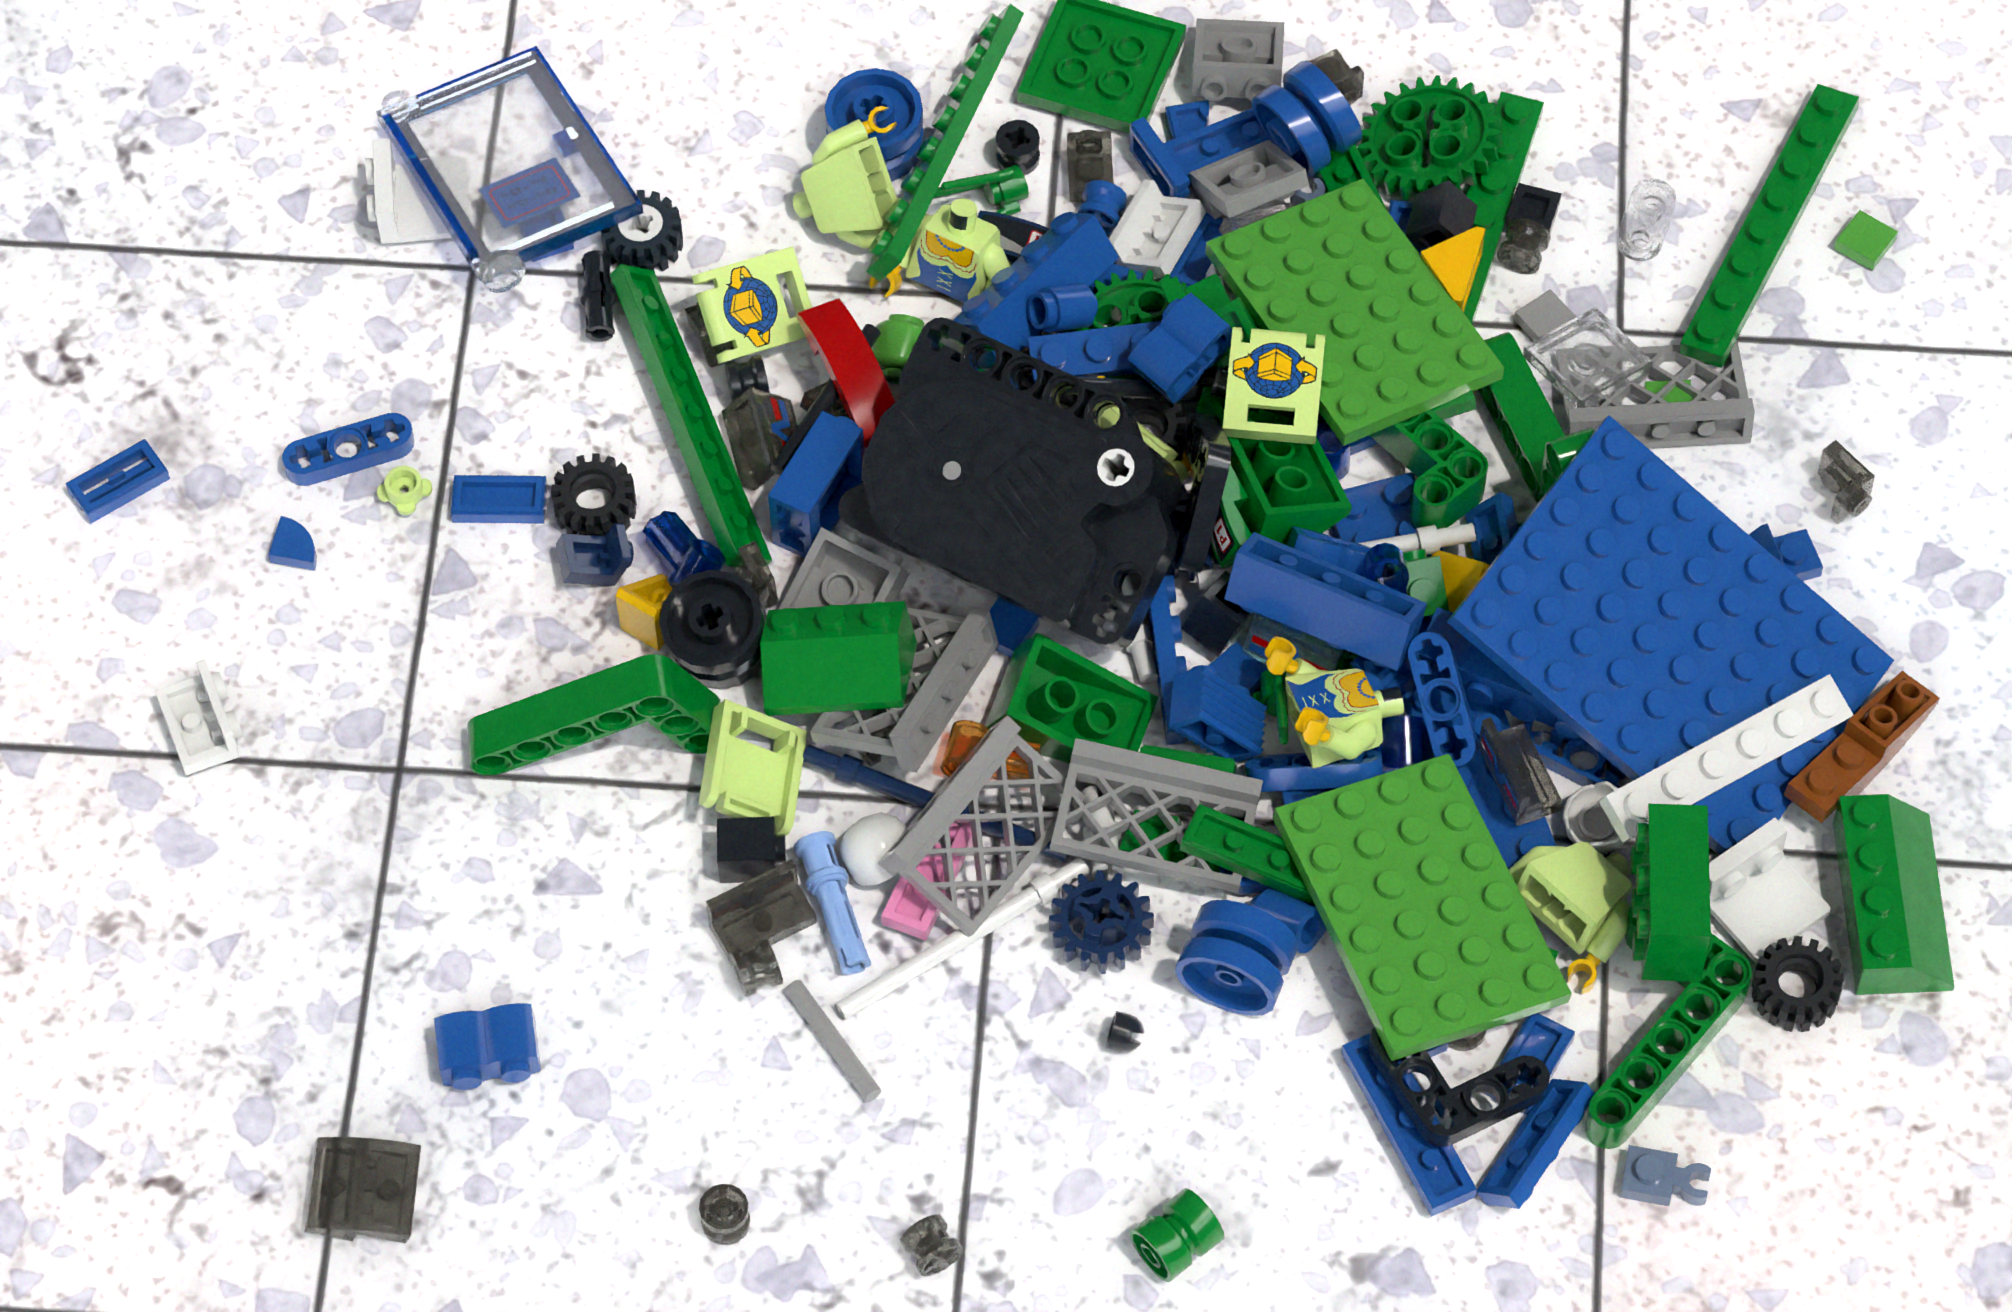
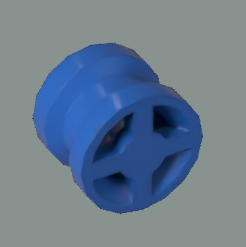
[1076,180,1128,235]

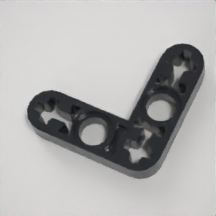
[1175,412,1231,573]
[1368,1026,1550,1147]

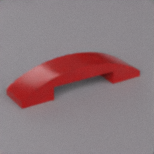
[796,298,895,448]

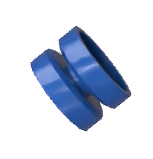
[1251,60,1363,177]
[824,68,924,182]
[1175,900,1299,1016]

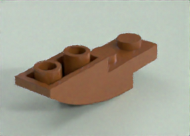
[1784,671,1940,823]

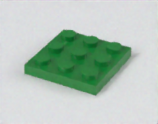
[1017,0,1186,134]

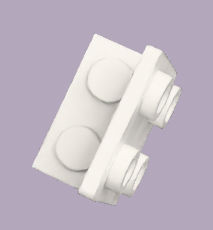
[1709,818,1831,963]

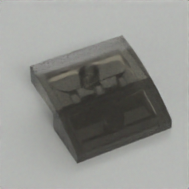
[304,1137,421,1243]

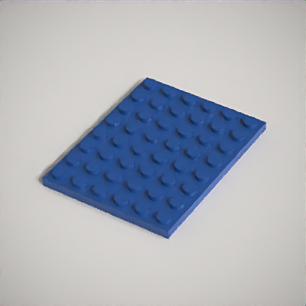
[1447,415,1894,855]

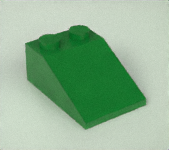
[984,633,1159,764]

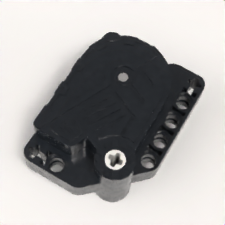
[838,317,1182,651]

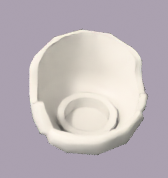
[1562,781,1630,854]
[840,812,907,885]

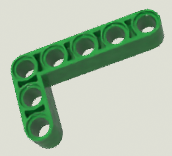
[1478,332,1594,504]
[467,654,721,776]
[1585,907,1752,1149]

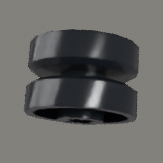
[659,570,767,689]

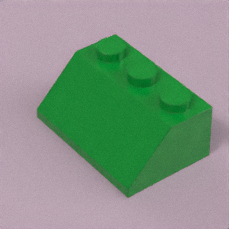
[760,601,917,716]

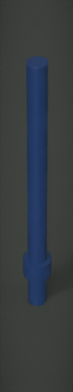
[803,744,1070,864]

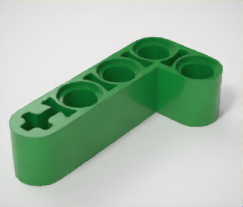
[1369,409,1489,529]

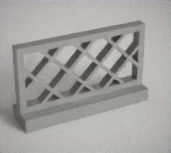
[1555,341,1755,448]
[810,607,999,773]
[878,716,1086,937]
[1049,738,1263,893]

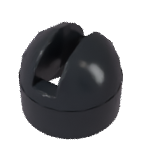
[1106,1011,1145,1053]

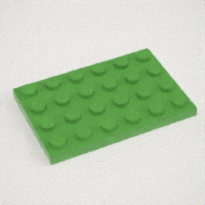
[1205,179,1504,446]
[1272,754,1572,1061]

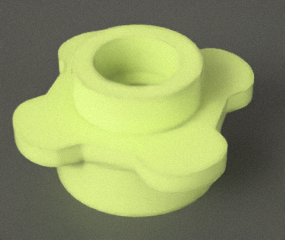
[377,466,432,515]

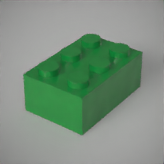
[1631,803,1711,982]

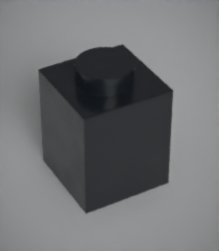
[1405,180,1478,251]
[1181,570,1253,657]
[717,816,786,883]

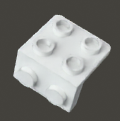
[365,138,471,244]

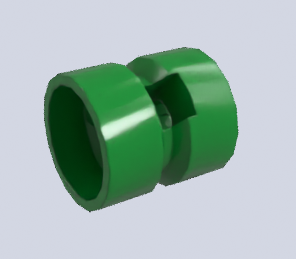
[1129,1188,1225,1283]

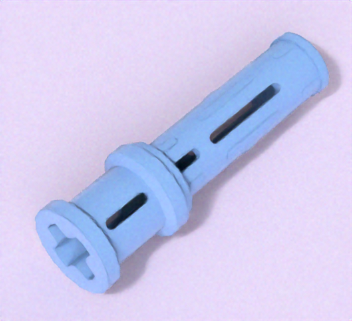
[793,831,872,975]

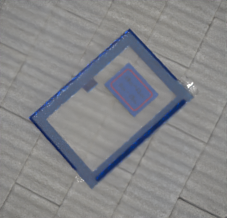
[376,46,644,293]

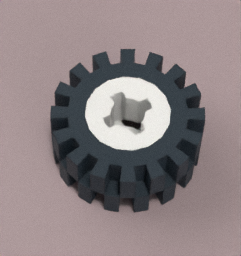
[600,190,683,272]

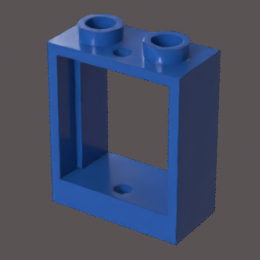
[768,411,865,558]

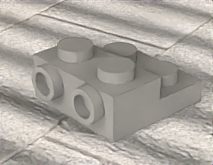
[1192,18,1285,102]
[1189,140,1309,219]
[779,526,910,609]

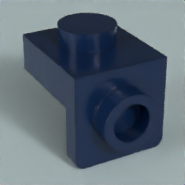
[556,523,634,586]

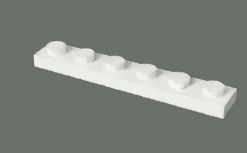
[1598,674,1854,843]

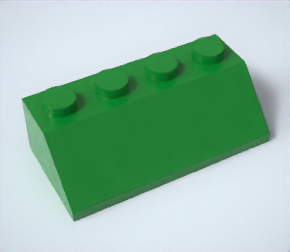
[1196,386,1352,545]
[1833,794,1955,995]

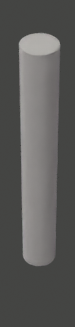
[785,980,882,1102]

